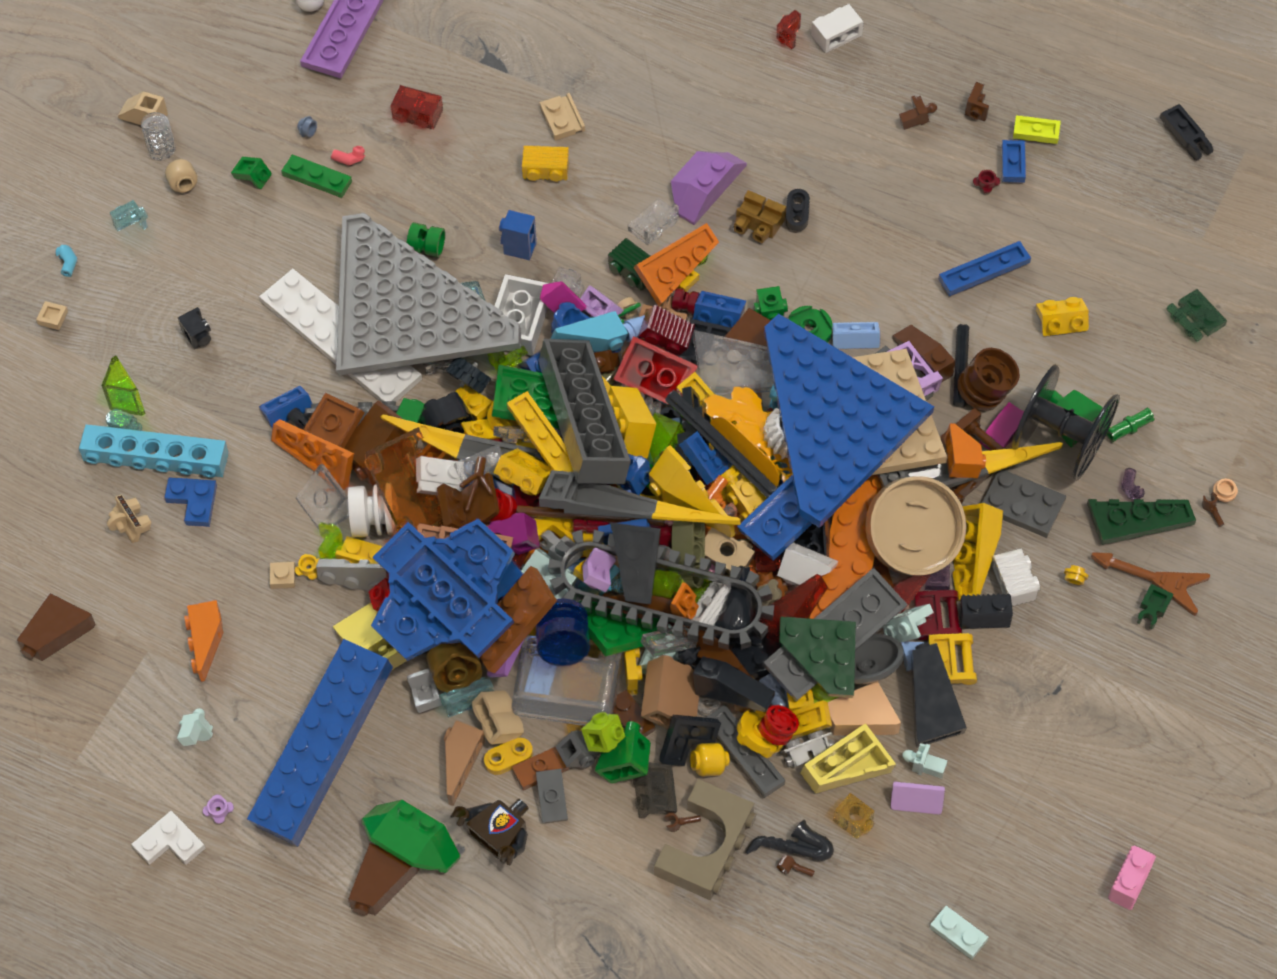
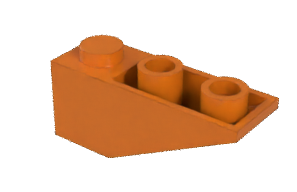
[184,600,224,682]

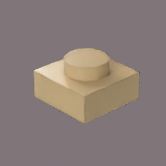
[36,301,68,330]
[270,562,296,589]

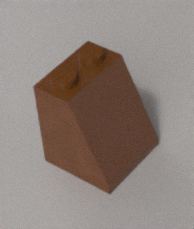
[344,400,419,486]

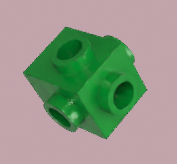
[753,286,788,320]

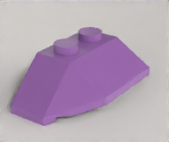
[671,151,747,225]

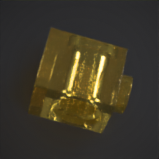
[833,792,875,839]

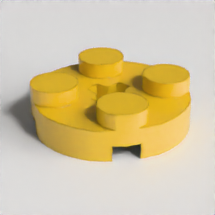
[737,710,783,758]

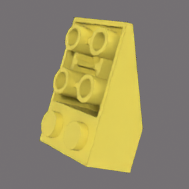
[333,603,407,670]

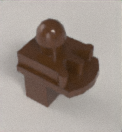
[899,95,937,130]
[594,350,620,373]

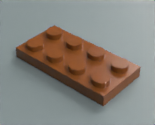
[480,566,557,673]

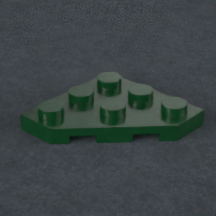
[779,617,856,698]

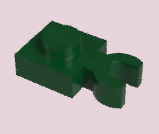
[1137,584,1174,630]

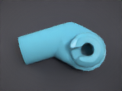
[55,245,77,277]

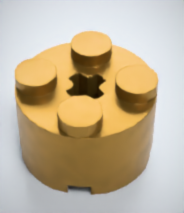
[426,642,482,693]

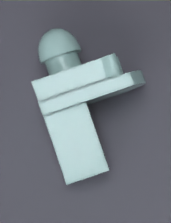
[177,708,213,746]
[902,743,948,779]

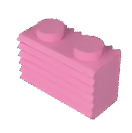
[1108,846,1156,910]

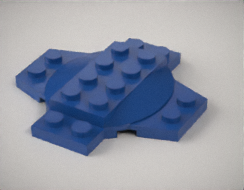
[371,519,515,661]

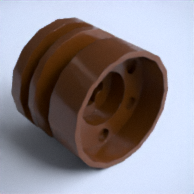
[958,347,1020,411]

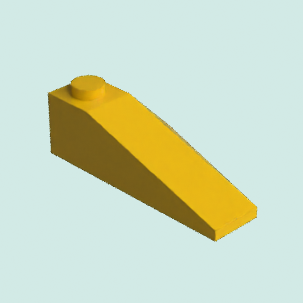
[649,445,735,538]
[952,503,1003,601]

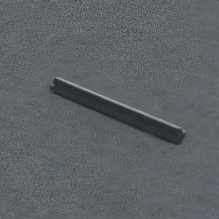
[665,390,777,498]

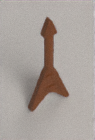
[1091,552,1210,616]

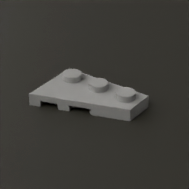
[316,559,389,591]

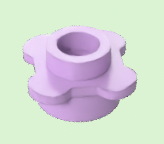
[203,795,234,824]

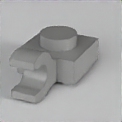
[540,530,583,569]

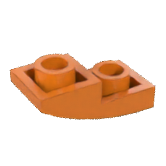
[670,582,699,627]

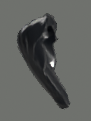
[714,565,758,645]

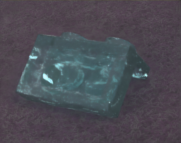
[440,677,494,718]

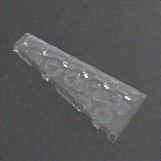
[693,330,774,395]

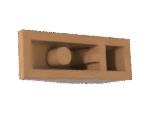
[444,720,485,806]

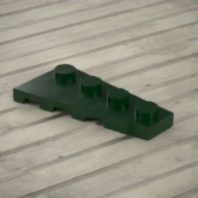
[1087,499,1196,545]

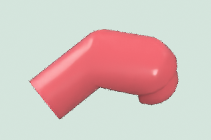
[331,146,365,165]

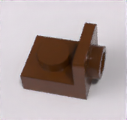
[965,82,989,122]

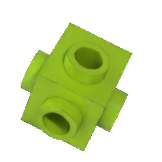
[581,712,625,752]

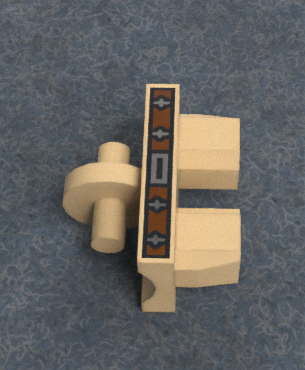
[107,494,151,543]

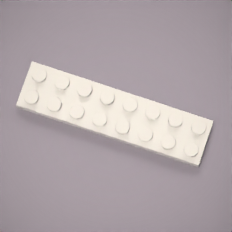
[259,269,422,402]

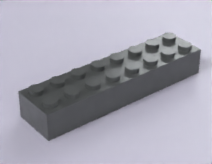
[538,339,631,484]

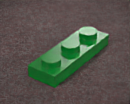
[281,154,352,198]

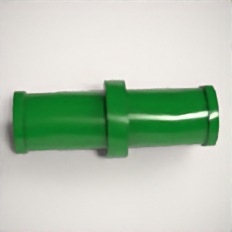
[1107,407,1155,442]

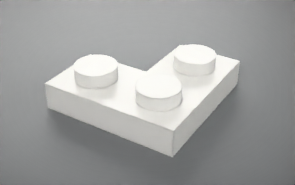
[132,811,205,865]

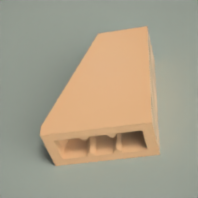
[826,682,901,736]

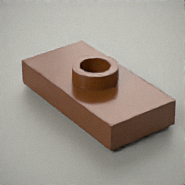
[512,746,569,791]

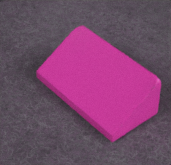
[540,281,587,313]

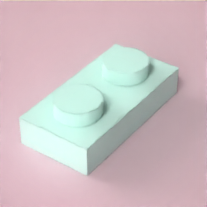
[930,906,988,960]

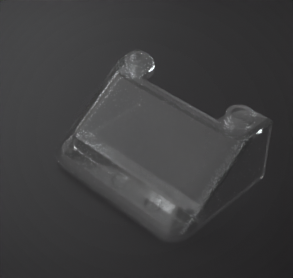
[511,635,623,726]

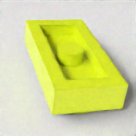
[1013,115,1061,144]

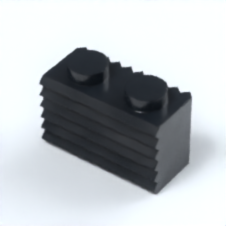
[959,593,1013,629]

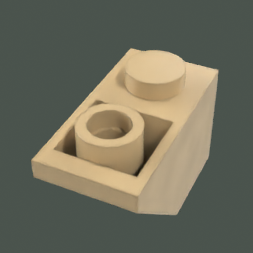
[118,91,168,130]

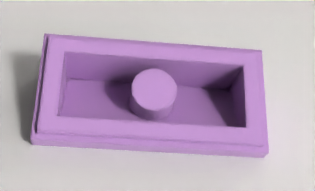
[580,285,624,317]
[891,782,945,814]

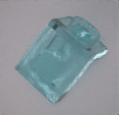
[109,200,148,231]

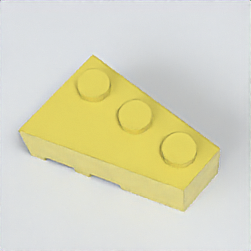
[801,723,896,794]

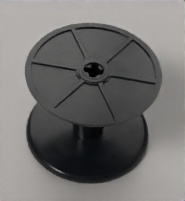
[1012,364,1120,481]

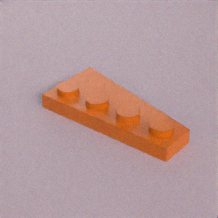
[634,223,719,306]
[271,419,354,491]

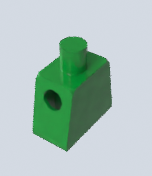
[1050,390,1103,448]
[595,721,651,784]

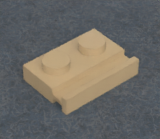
[539,93,585,141]

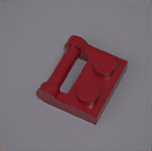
[914,590,963,640]

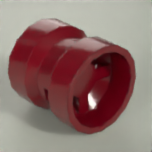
[672,288,700,315]

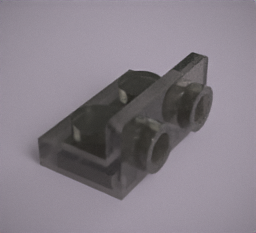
[632,762,678,819]

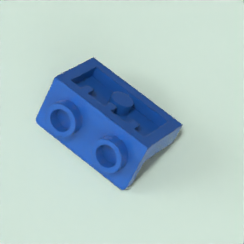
[693,291,746,328]

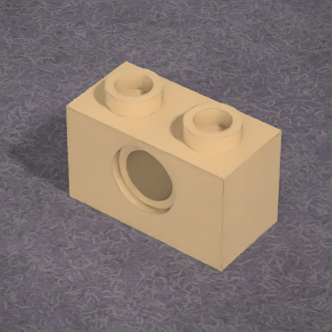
[705,527,755,575]

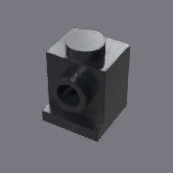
[178,307,211,350]

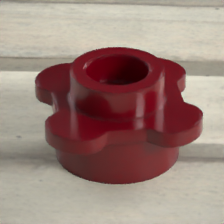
[973,170,1000,193]

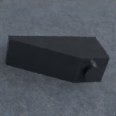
[693,656,775,712]

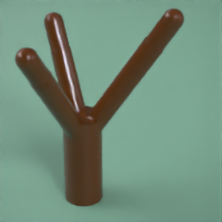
[459,457,494,512]

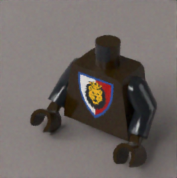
[450,799,529,866]

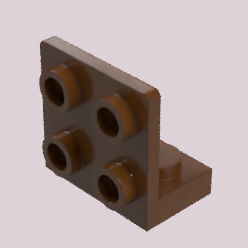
[437,473,499,529]

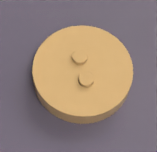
[865,476,966,575]

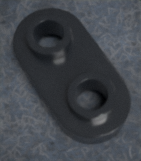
[786,189,810,231]

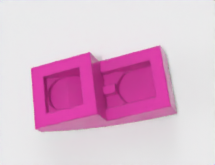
[979,402,1024,450]

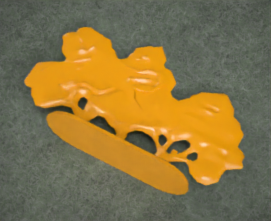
[704,387,792,487]

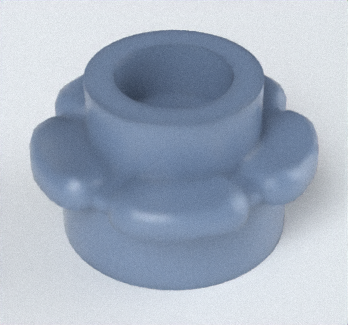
[297,116,317,137]

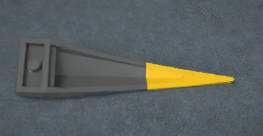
[380,415,538,488]
[877,442,1063,488]
[539,470,741,525]

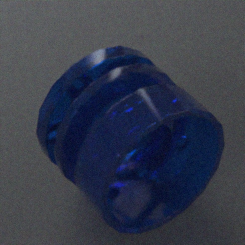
[536,598,590,667]

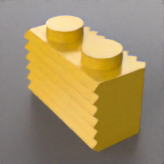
[522,145,569,181]

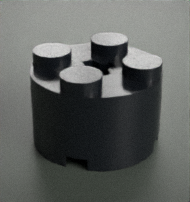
[420,392,475,434]

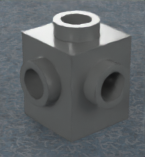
[556,730,602,768]

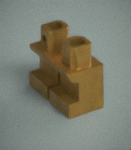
[734,190,786,243]

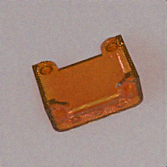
[364,427,443,532]

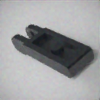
[1160,104,1214,160]

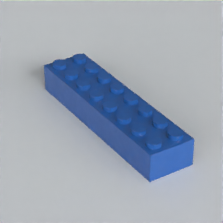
[247,639,393,847]

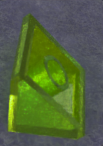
[101,355,146,416]

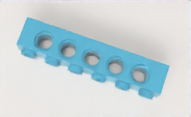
[79,424,229,478]

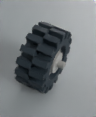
[446,357,491,394]

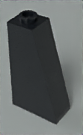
[911,642,967,748]

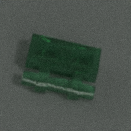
[1166,289,1227,342]

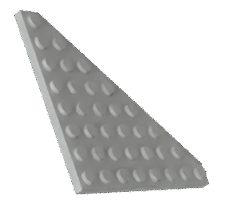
[336,213,521,375]

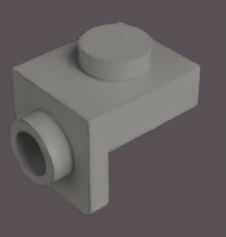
[407,669,442,713]

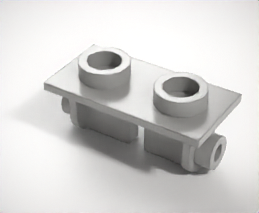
[780,730,834,768]

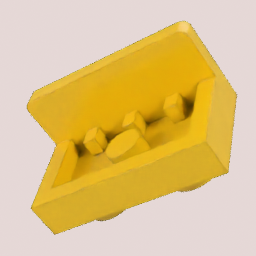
[1036,297,1089,336]

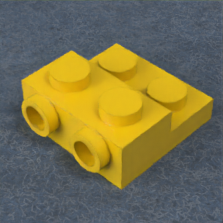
[493,448,551,495]

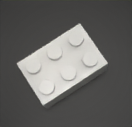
[495,274,548,356]

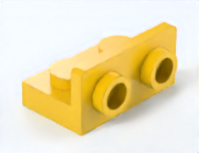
[725,477,767,522]
[335,536,383,564]

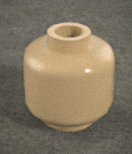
[165,159,198,193]

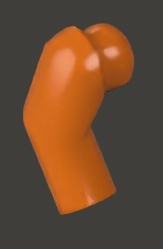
[707,475,728,510]

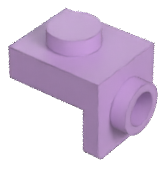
[582,548,616,592]

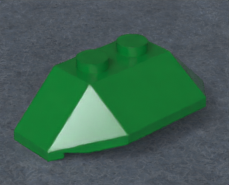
[361,800,461,873]

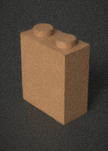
[641,655,699,729]

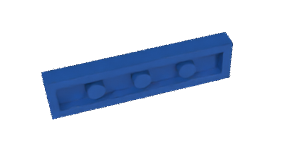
[938,241,1031,296]

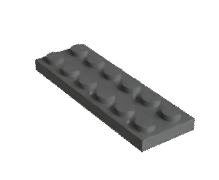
[762,568,907,702]

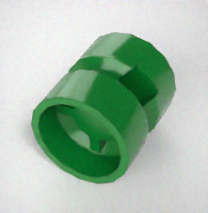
[406,222,446,258]

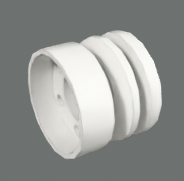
[348,484,397,538]

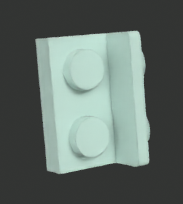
[883,604,934,643]

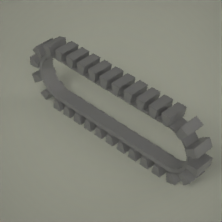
[548,530,774,650]

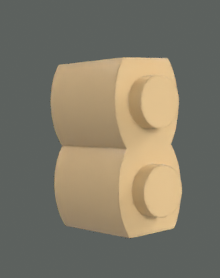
[472,690,524,744]

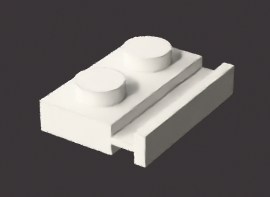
[416,456,464,495]

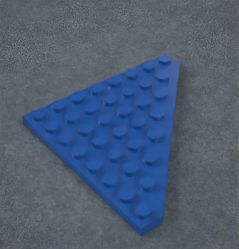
[764,314,934,528]

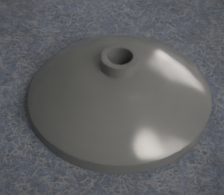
[854,634,904,684]

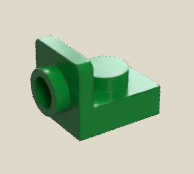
[231,156,272,189]

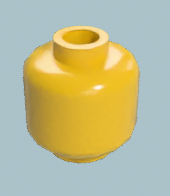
[690,743,730,777]

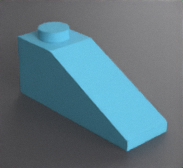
[550,311,628,352]

